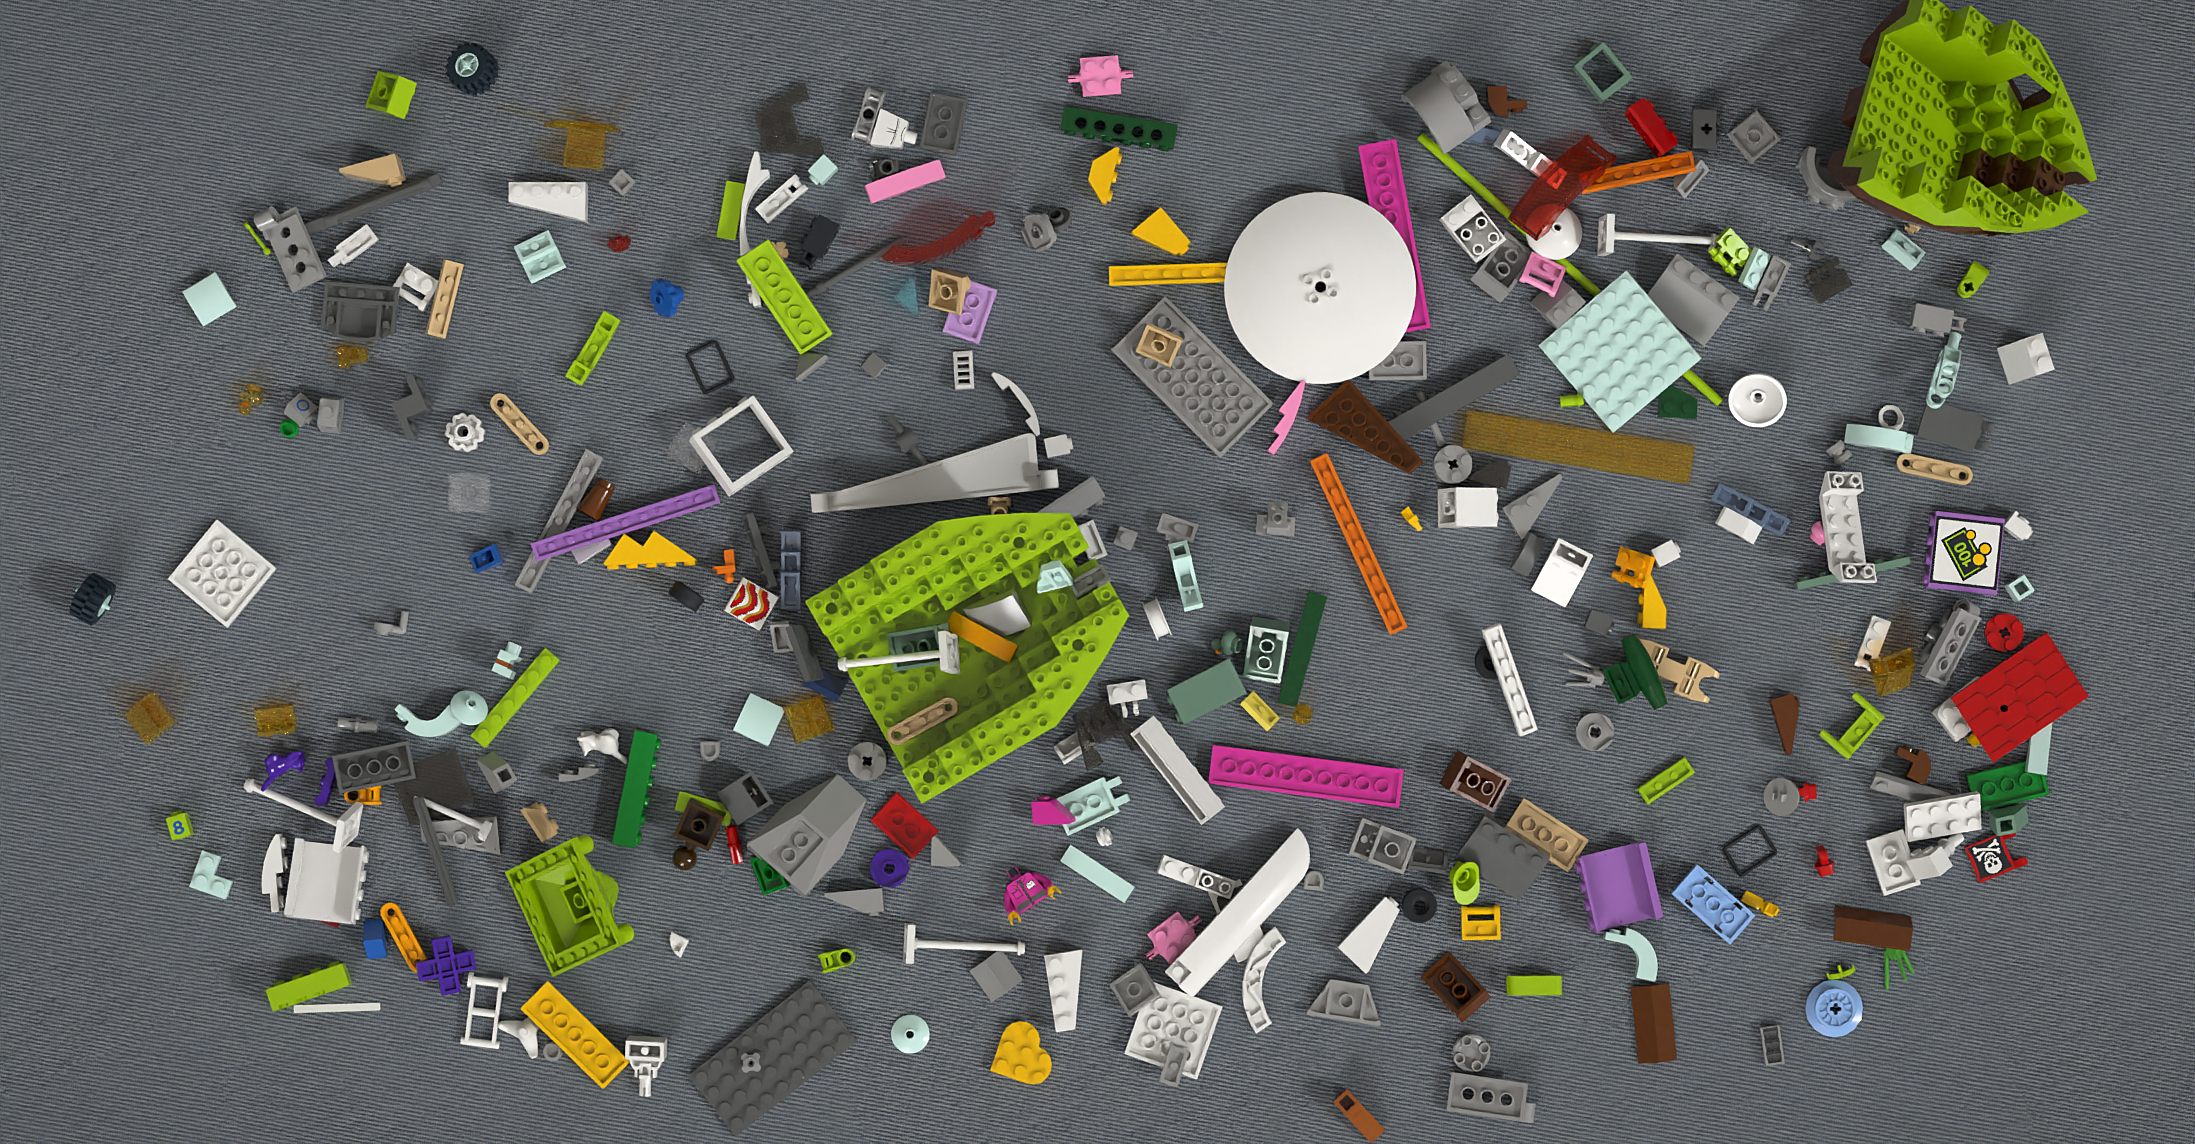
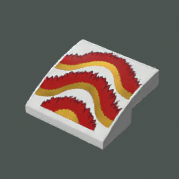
[724,577,779,631]

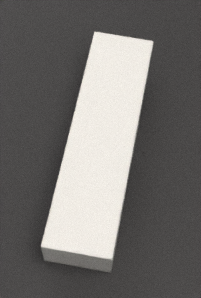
[1493,129,1567,189]

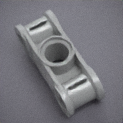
[851,86,887,144]

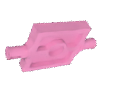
[1068,55,1133,97]
[1145,911,1202,965]

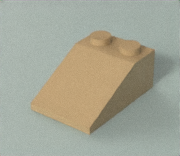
[339,154,406,187]

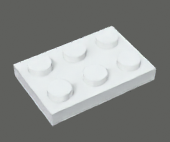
[1865,829,1921,896]

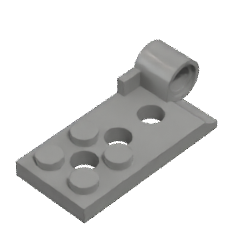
[253,206,327,293]
[1920,599,1981,686]
[1446,1072,1536,1123]

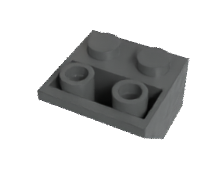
[716,770,773,825]

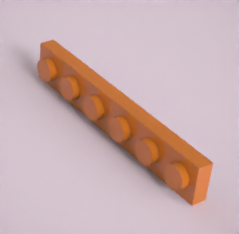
[1578,151,1696,194]

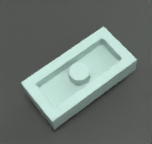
[1738,247,1771,290]

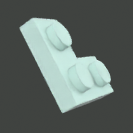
[189,850,233,899]

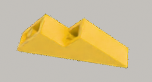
[604,531,698,570]

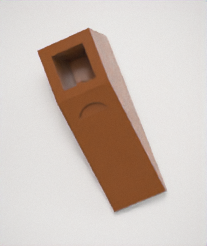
[1332,1088,1385,1143]

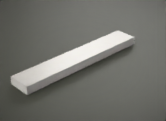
[1482,623,1538,737]

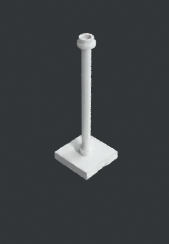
[1597,214,1719,256]
[838,631,961,674]
[244,778,363,853]
[903,923,1025,964]

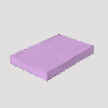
[943,280,998,344]

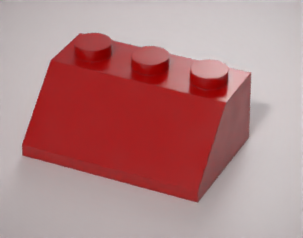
[1624,98,1678,158]

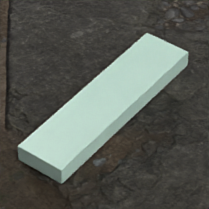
[1060,845,1135,903]

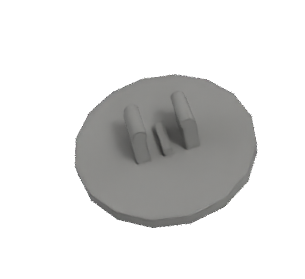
[1764,778,1799,816]

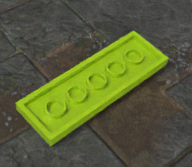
[736,238,833,355]

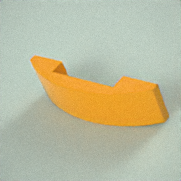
[947,610,1019,663]

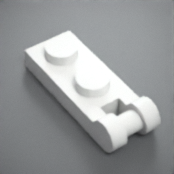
[755,174,808,224]
[1854,615,1891,672]

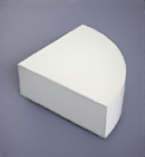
[670,932,689,958]

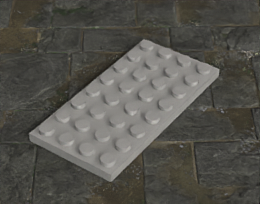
[1111,296,1274,458]

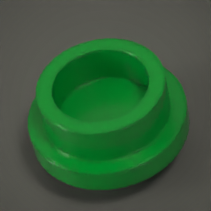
[280,419,299,438]

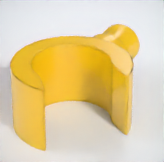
[1400,507,1422,531]

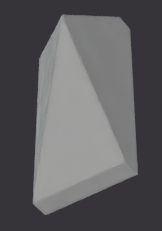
[1674,158,1709,199]
[796,353,829,382]
[770,621,793,653]

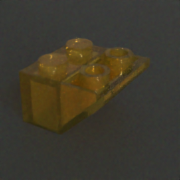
[1868,648,1916,697]
[125,692,179,746]

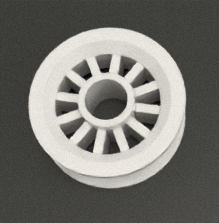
[1142,596,1172,641]

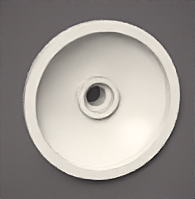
[1525,204,1582,260]
[1729,373,1787,427]

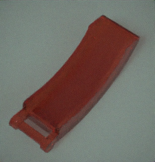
[1508,134,1617,241]
[882,211,996,266]

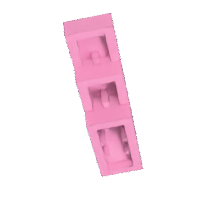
[865,160,946,204]
[1267,380,1305,455]

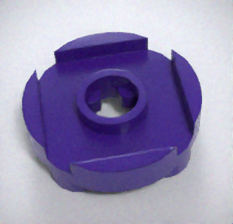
[870,849,909,887]

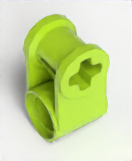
[1957,261,1990,298]
[817,948,856,974]

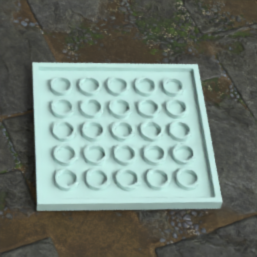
[1538,270,1702,433]

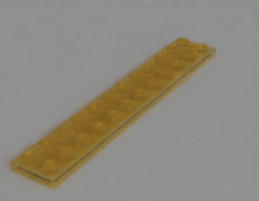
[1462,410,1695,484]

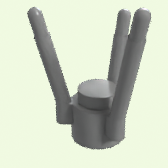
[1563,652,1604,688]

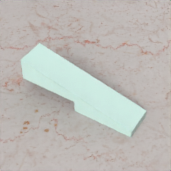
[2025,723,2052,775]

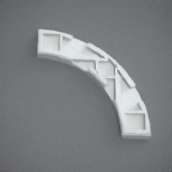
[1242,926,1286,1034]

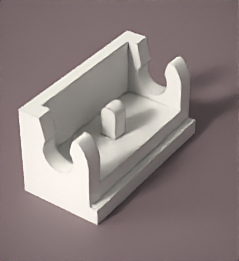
[1054,726,1096,765]

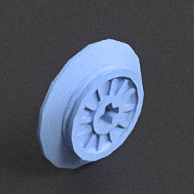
[1805,979,1863,1037]

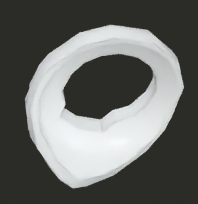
[1878,405,1904,431]

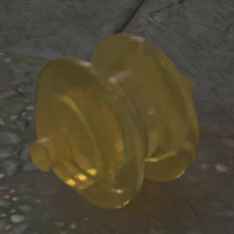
[1292,704,1314,725]

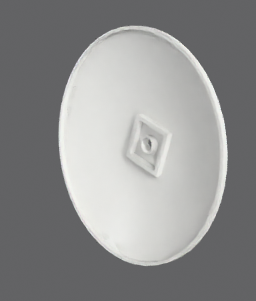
[1224,192,1416,384]

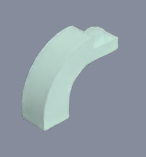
[1844,424,1914,454]
[1168,540,1203,612]
[395,704,461,737]
[1603,928,1658,982]

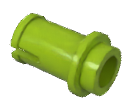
[1560,392,1584,408]

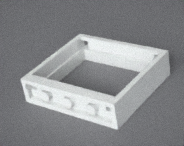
[689,395,794,497]

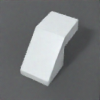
[1715,507,1762,544]

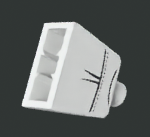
[870,109,918,150]

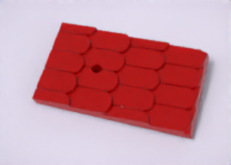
[1950,632,2089,763]

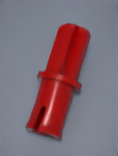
[725,825,743,864]

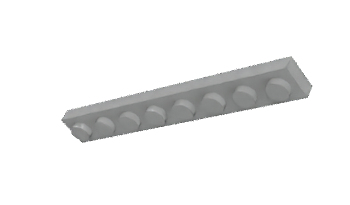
[515,449,604,594]

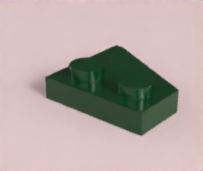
[1658,385,1698,419]

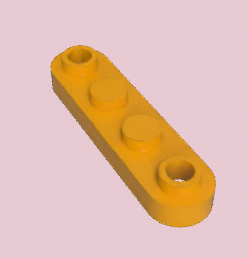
[381,902,428,973]

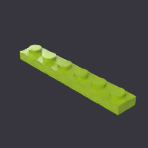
[470,648,561,748]

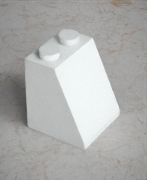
[1997,333,2054,385]
[1438,487,1498,528]

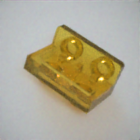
[254,703,297,737]

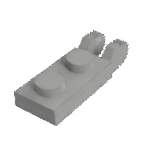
[1752,255,1791,311]

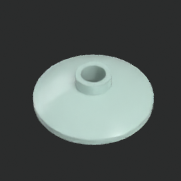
[450,690,488,725]
[891,1015,930,1053]

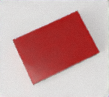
[871,792,939,859]

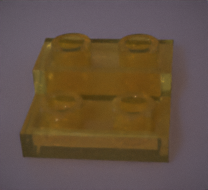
[783,695,834,744]

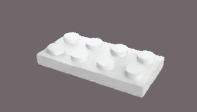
[1904,791,1982,842]

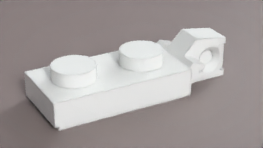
[328,224,379,267]

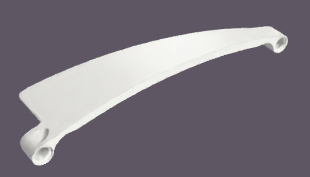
[810,433,1059,513]

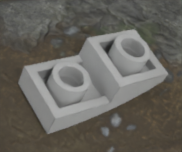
[559,764,600,782]

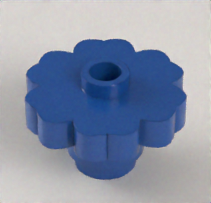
[649,278,684,318]

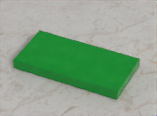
[1965,761,2050,811]

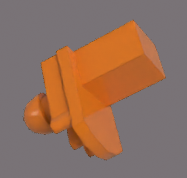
[712,549,737,584]

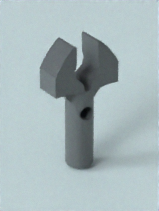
[1790,237,1826,261]

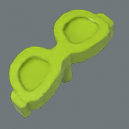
[1826,964,1856,979]

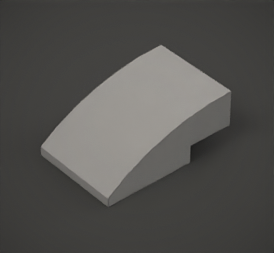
[963,588,1032,637]
[1347,817,1417,874]

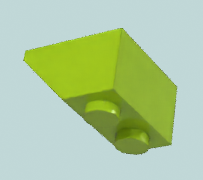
[365,71,417,119]

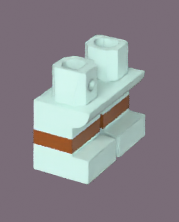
[491,641,522,680]

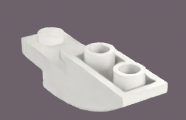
[262,834,289,912]
[1156,855,1236,899]

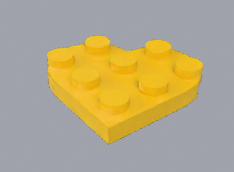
[990,1021,1052,1084]

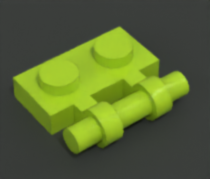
[1707,227,1752,277]

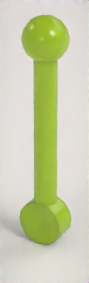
[243,221,271,255]

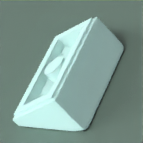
[1882,229,1926,270]

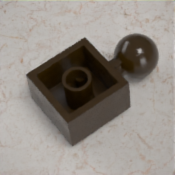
[672,797,726,871]

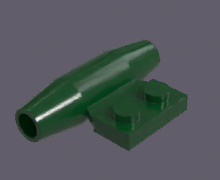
[1602,634,1668,710]

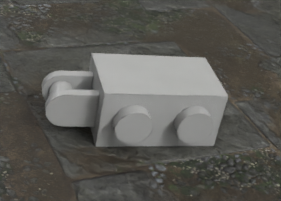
[1909,303,1967,337]

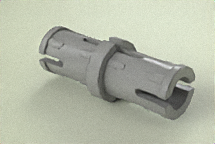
[338,717,378,733]

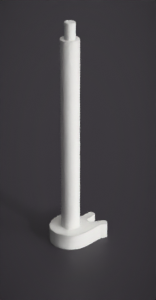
[414,796,492,842]

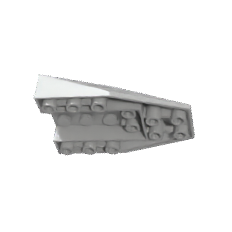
[747,775,867,898]

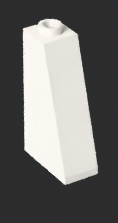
[1337,896,1400,973]

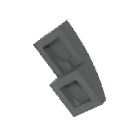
[1510,533,1546,577]

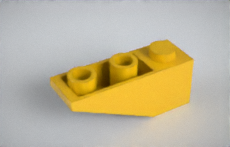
[1637,575,1666,629]

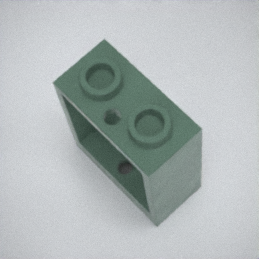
[1572,42,1633,104]

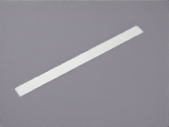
[294,1003,380,1013]

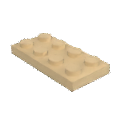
[1506,798,1588,872]

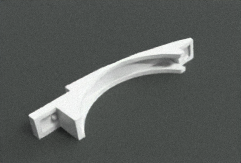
[739,152,770,308]

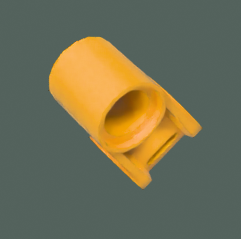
[344,785,382,805]

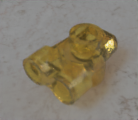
[337,345,368,369]

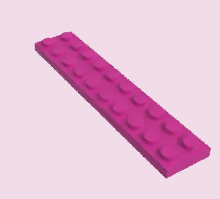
[1358,139,1431,333]
[1208,745,1404,808]

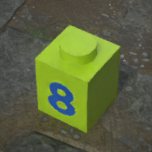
[166,810,194,841]

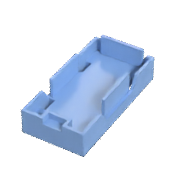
[1671,864,1756,944]

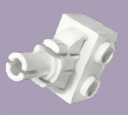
[1906,833,1964,880]
[625,1035,667,1097]

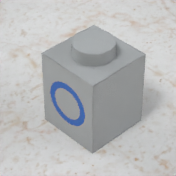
[284,392,318,428]

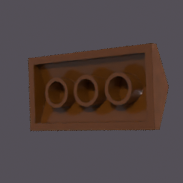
[1833,905,1913,951]
[1630,983,1677,1064]

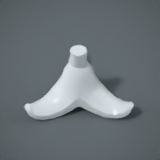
[498,1017,539,1059]

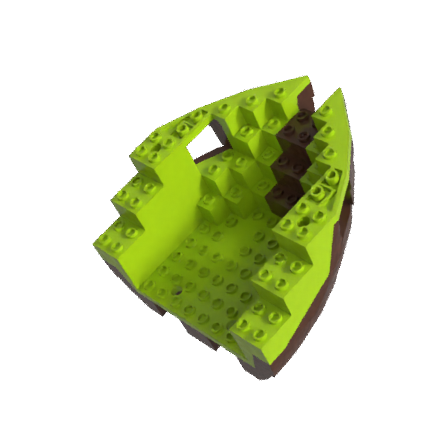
[1827,0,2097,237]

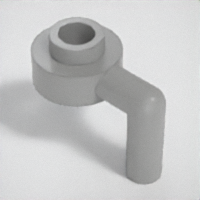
[373,611,409,636]

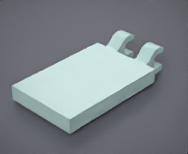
[1057,776,1130,836]

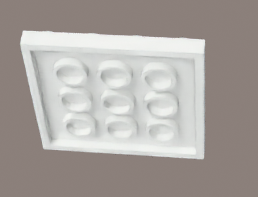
[168,520,277,628]
[1124,982,1222,1079]

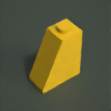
[1131,207,1190,256]

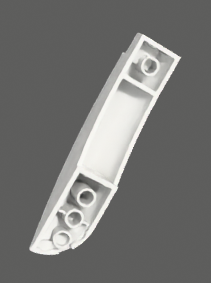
[1165,828,1310,997]

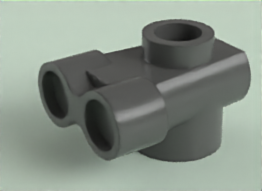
[869,158,900,182]

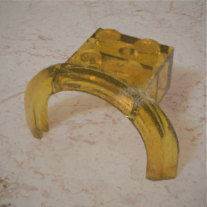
[543,120,622,170]

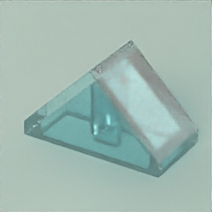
[893,277,919,317]

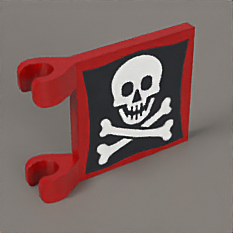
[1964,833,2028,883]

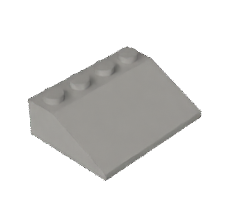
[1648,254,1740,346]

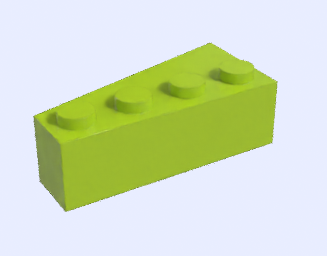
[266,961,352,1012]

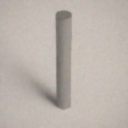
[1416,391,1446,446]

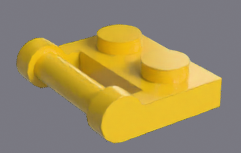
[1461,905,1501,940]

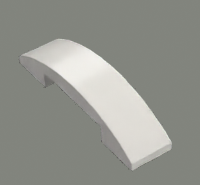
[991,372,1040,437]

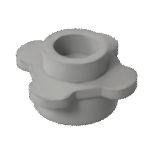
[741,1053,761,1073]

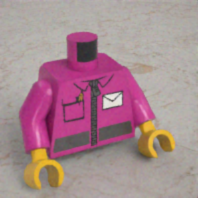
[1004,866,1061,925]

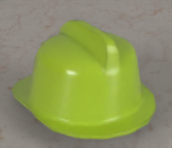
[1449,861,1480,905]

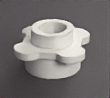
[1096,827,1113,846]

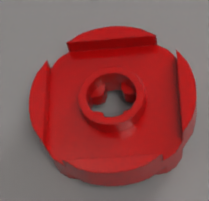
[1984,613,2024,652]

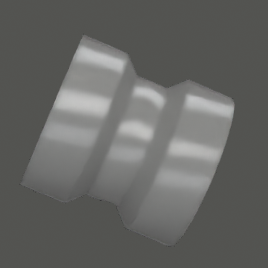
[1826,440,1853,466]

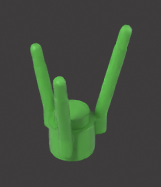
[1883,948,1914,990]

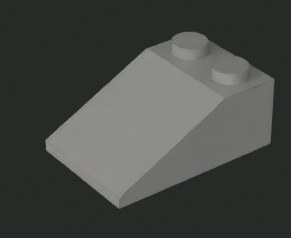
[1470,231,1533,303]

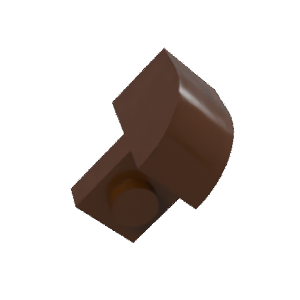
[1486,85,1527,119]
[1893,745,1931,785]

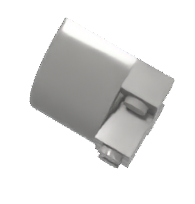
[1401,61,1491,154]
[1795,146,1858,211]

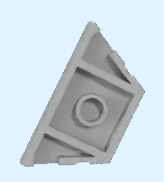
[1307,979,1381,1026]

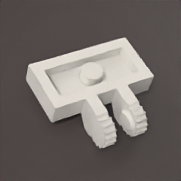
[1107,679,1148,718]

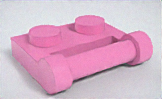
[1519,252,1566,298]

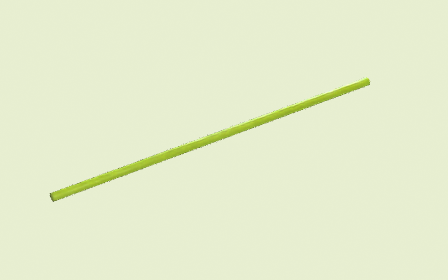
[1417,132,1723,406]

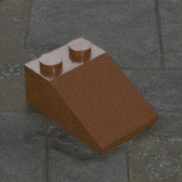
[1439,750,1512,813]
[1421,951,1491,1023]

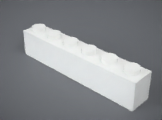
[1130,716,1225,825]

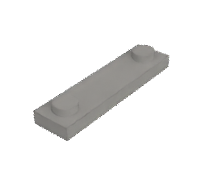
[1870,771,1950,802]

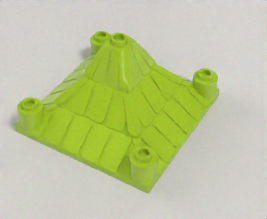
[505,834,634,977]

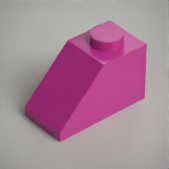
[1031,795,1076,825]

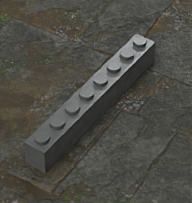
[1386,354,1520,441]

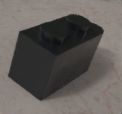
[799,214,841,271]

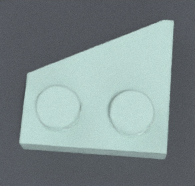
[1037,560,1074,594]

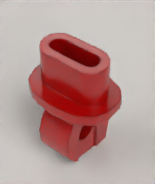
[1797,782,1817,802]
[1815,845,1835,877]

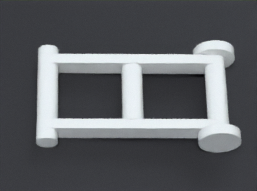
[460,972,508,1049]

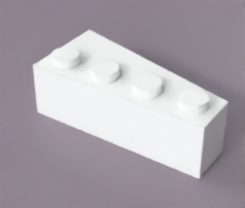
[509,182,588,223]
[1044,949,1082,1032]

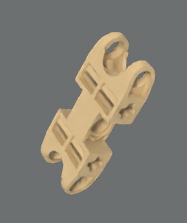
[1639,639,1720,703]

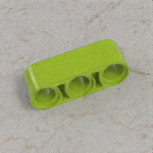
[1506,975,1562,995]

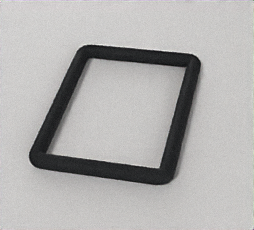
[686,340,735,394]
[1723,825,1778,877]

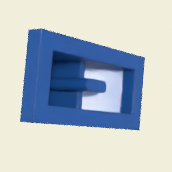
[470,544,504,573]
[363,919,388,959]

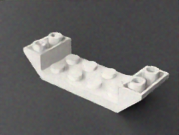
[1819,471,1877,583]

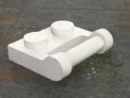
[393,263,438,312]

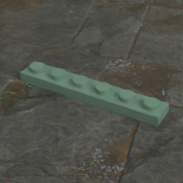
[1794,554,1911,590]

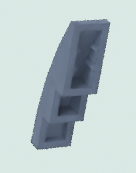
[1711,483,1791,537]
[781,529,801,610]

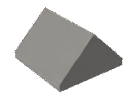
[931,835,962,866]
[970,951,1023,1002]

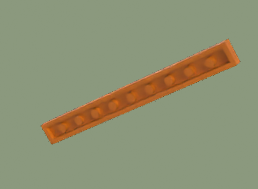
[1310,453,1407,635]

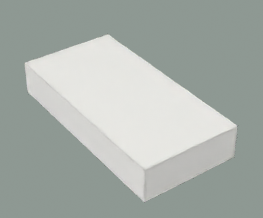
[1078,520,1107,561]

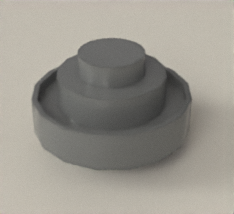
[1047,207,1072,232]

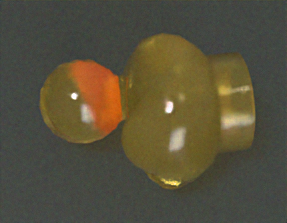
[238,384,264,415]

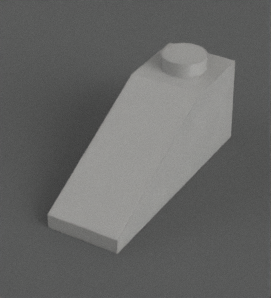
[824,888,885,916]

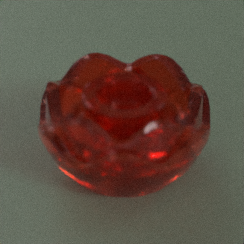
[607,235,631,252]

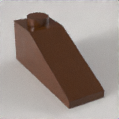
[1768,693,1800,755]

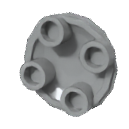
[1452,1034,1491,1072]

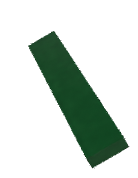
[1278,592,1327,707]

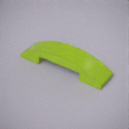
[565,310,621,386]

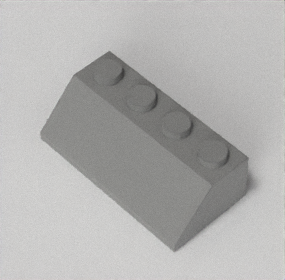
[1037,476,1106,519]

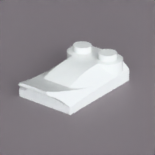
[1931,676,1980,742]

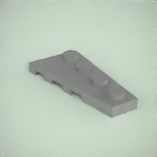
[420,815,501,854]

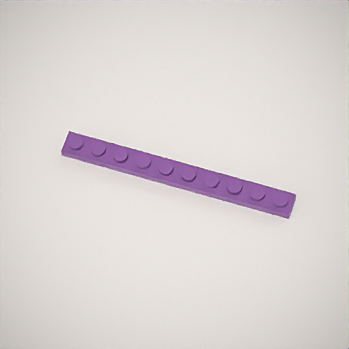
[531,485,720,562]

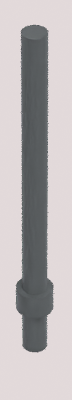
[805,237,905,298]

